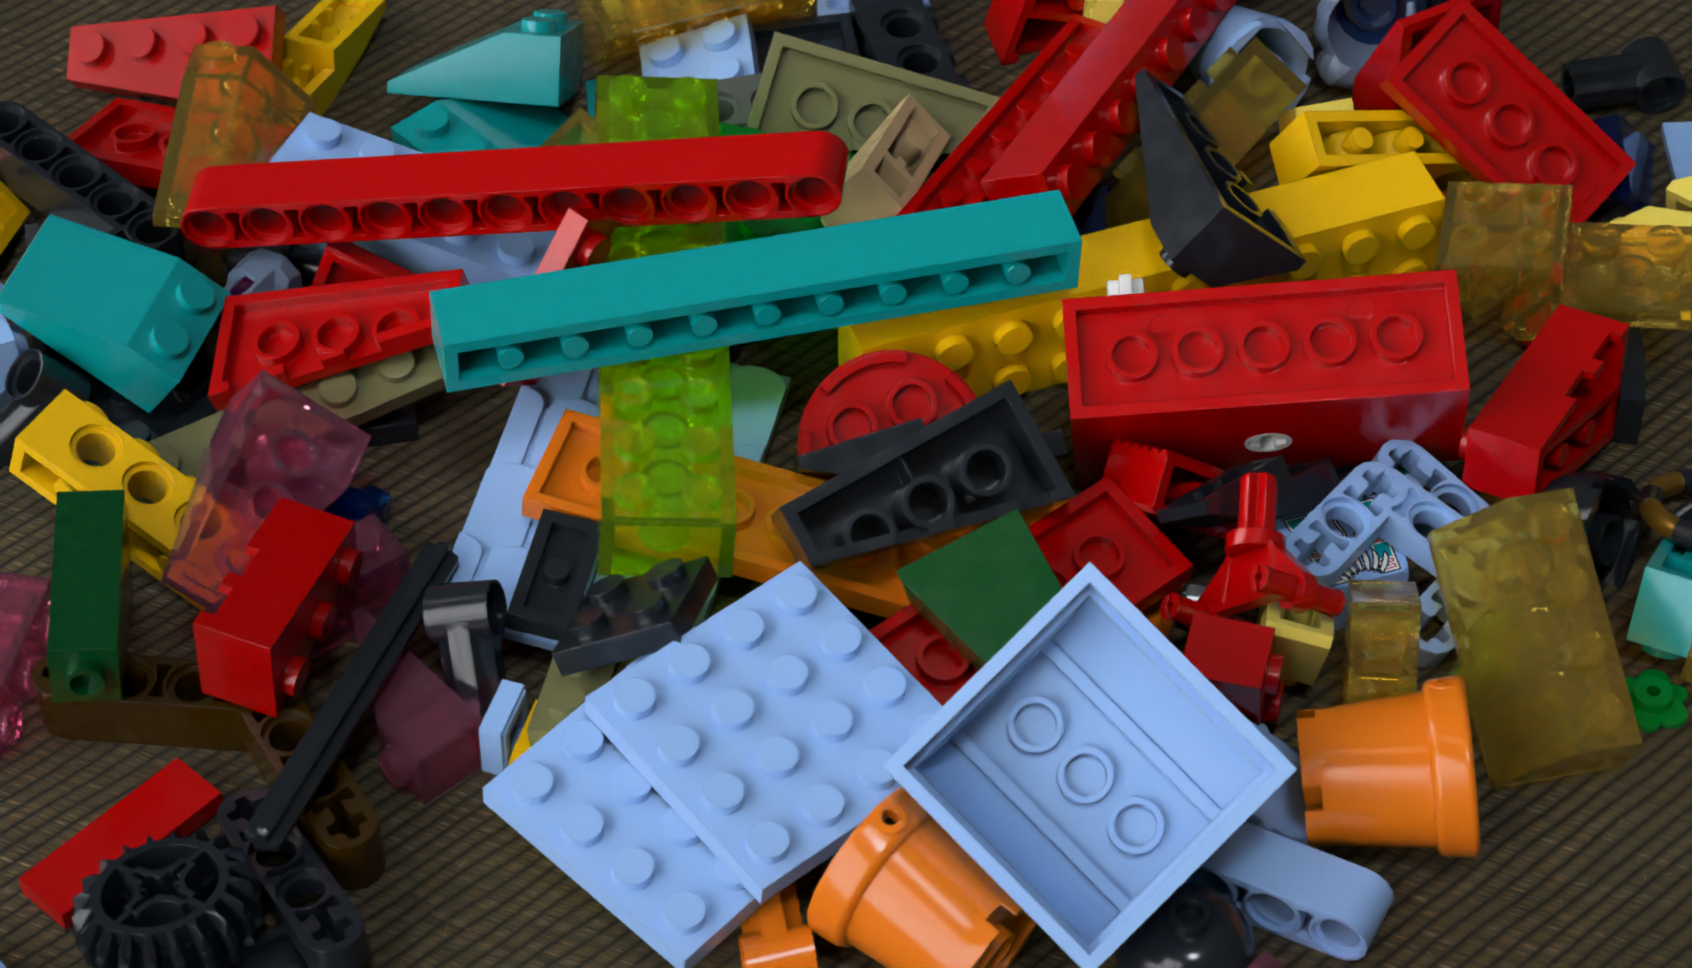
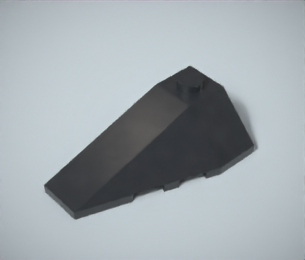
[1135,68,1306,288]

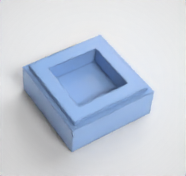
[478,679,528,775]

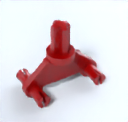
[1160,472,1346,630]

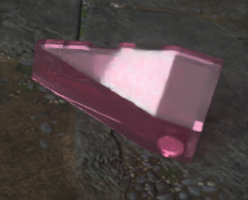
[161,370,371,613]

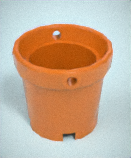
[1296,675,1481,857]
[807,786,1036,968]

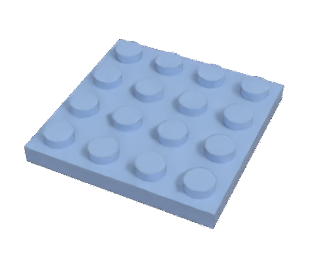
[584,561,943,904]
[483,652,763,968]

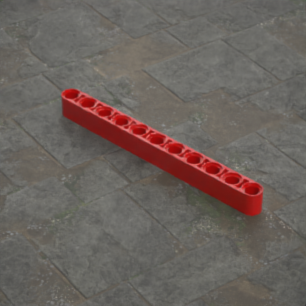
[180,131,849,249]

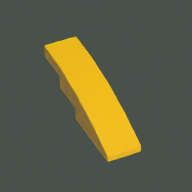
[242,0,386,129]

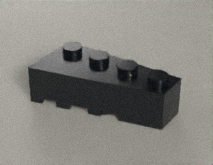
[771,379,1076,571]

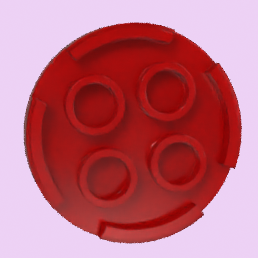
[797,349,977,481]

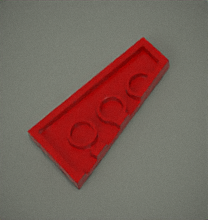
[66,5,286,122]
[208,269,470,411]

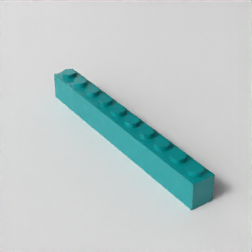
[429,190,1082,393]

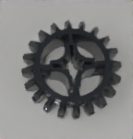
[72,829,265,968]

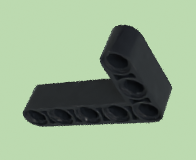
[0,101,188,353]

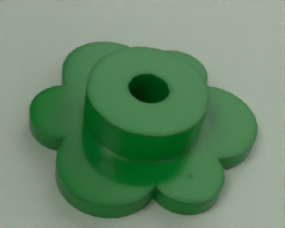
[1612,669,1688,733]

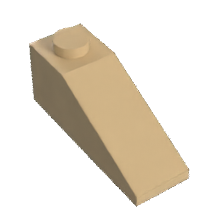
[820,94,951,227]

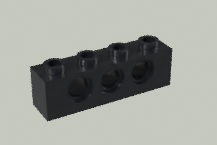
[849,0,971,172]

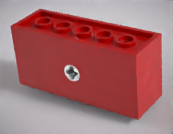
[1062,269,1470,488]

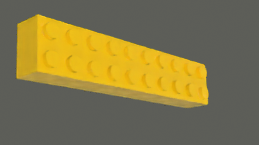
[838,151,1445,398]

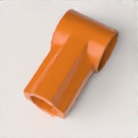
[738,881,818,968]

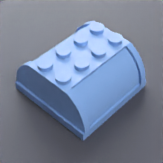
[883,562,1297,968]

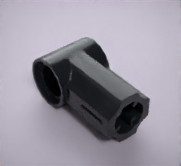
[1560,37,1687,113]
[0,348,91,470]
[423,579,507,717]

